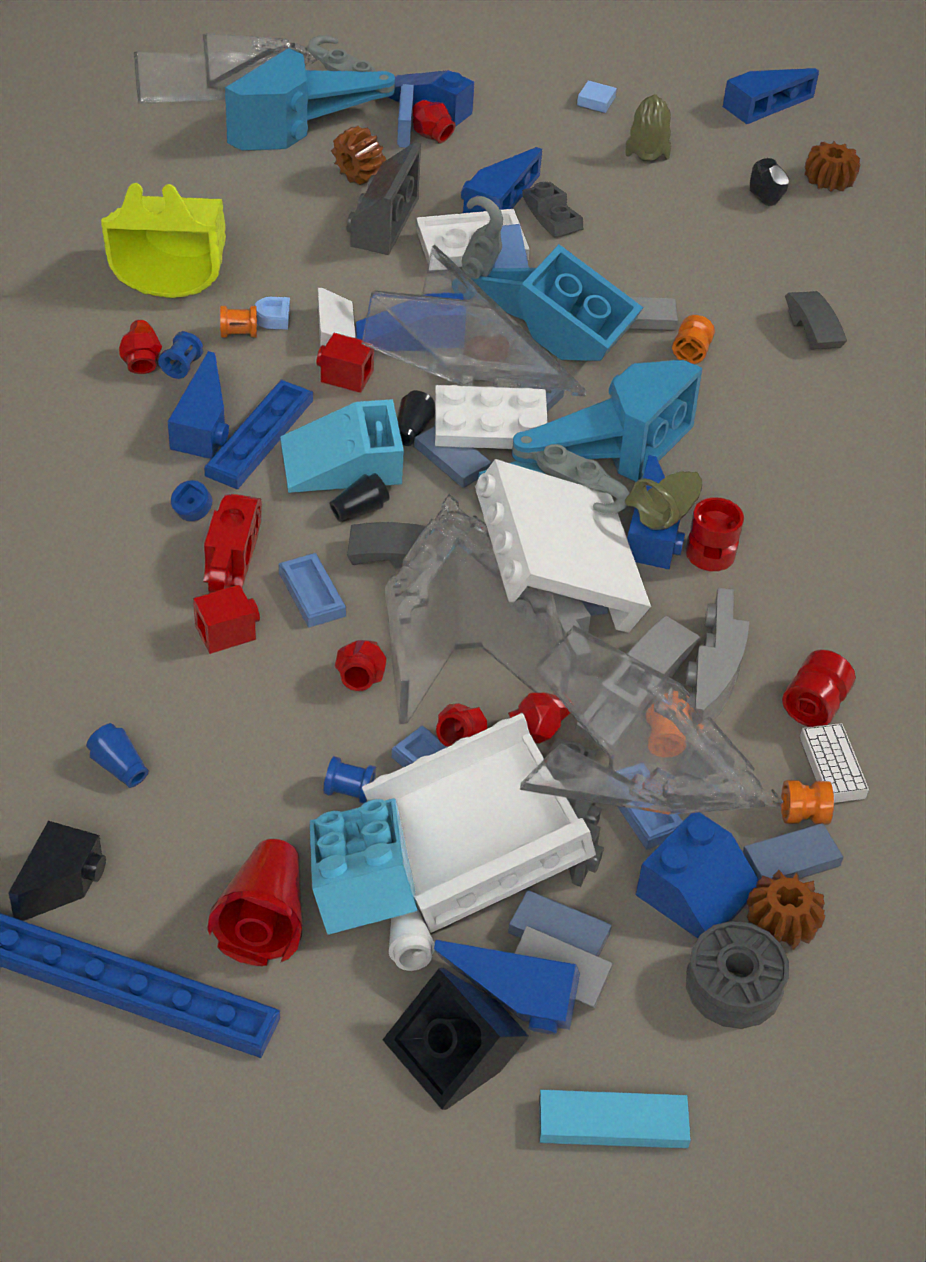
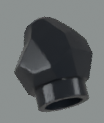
[750,158,789,206]

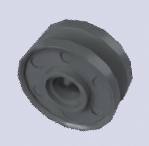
[686,921,789,1029]

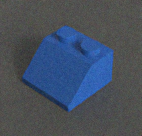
[635,809,759,938]

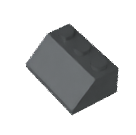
[346,142,421,255]

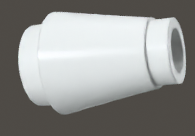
[389,906,435,971]

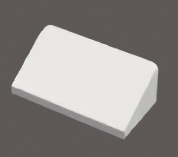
[318,288,355,347]

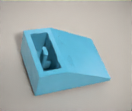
[280,399,404,493]
[310,798,418,935]

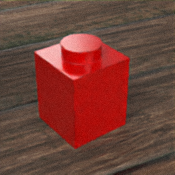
[316,333,374,393]
[193,584,260,654]

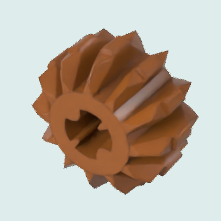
[331,126,386,185]
[805,141,860,192]
[747,869,825,950]

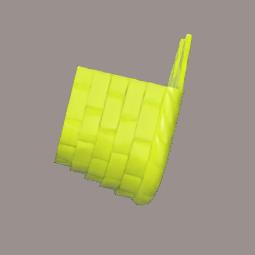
[101,183,226,298]

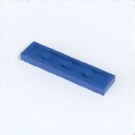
[204,380,313,490]

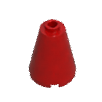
[207,839,302,966]

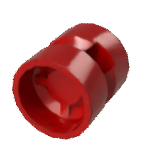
[686,497,744,571]
[782,649,856,727]

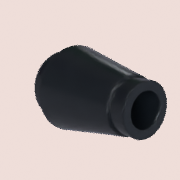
[397,390,435,446]
[329,473,390,522]

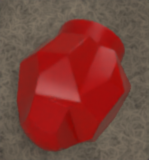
[413,100,456,143]
[119,320,162,374]
[335,640,387,691]
[508,692,571,744]
[436,703,487,747]

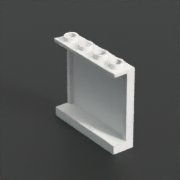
[475,459,651,633]
[362,713,596,933]

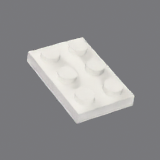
[416,209,530,270]
[435,385,547,449]

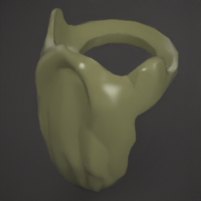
[625,94,671,161]
[625,471,702,530]

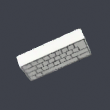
[800,723,869,803]

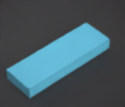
[539,1090,691,1148]

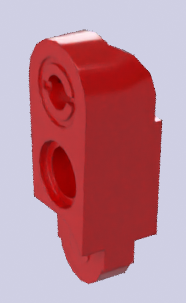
[203,494,262,593]

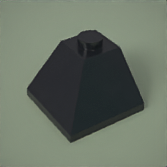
[382,968,529,1110]

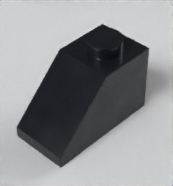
[8,821,106,921]

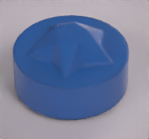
[171,480,212,521]

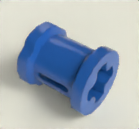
[158,331,203,379]
[323,756,376,804]

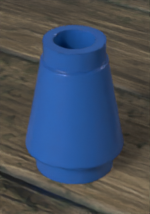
[86,723,149,788]

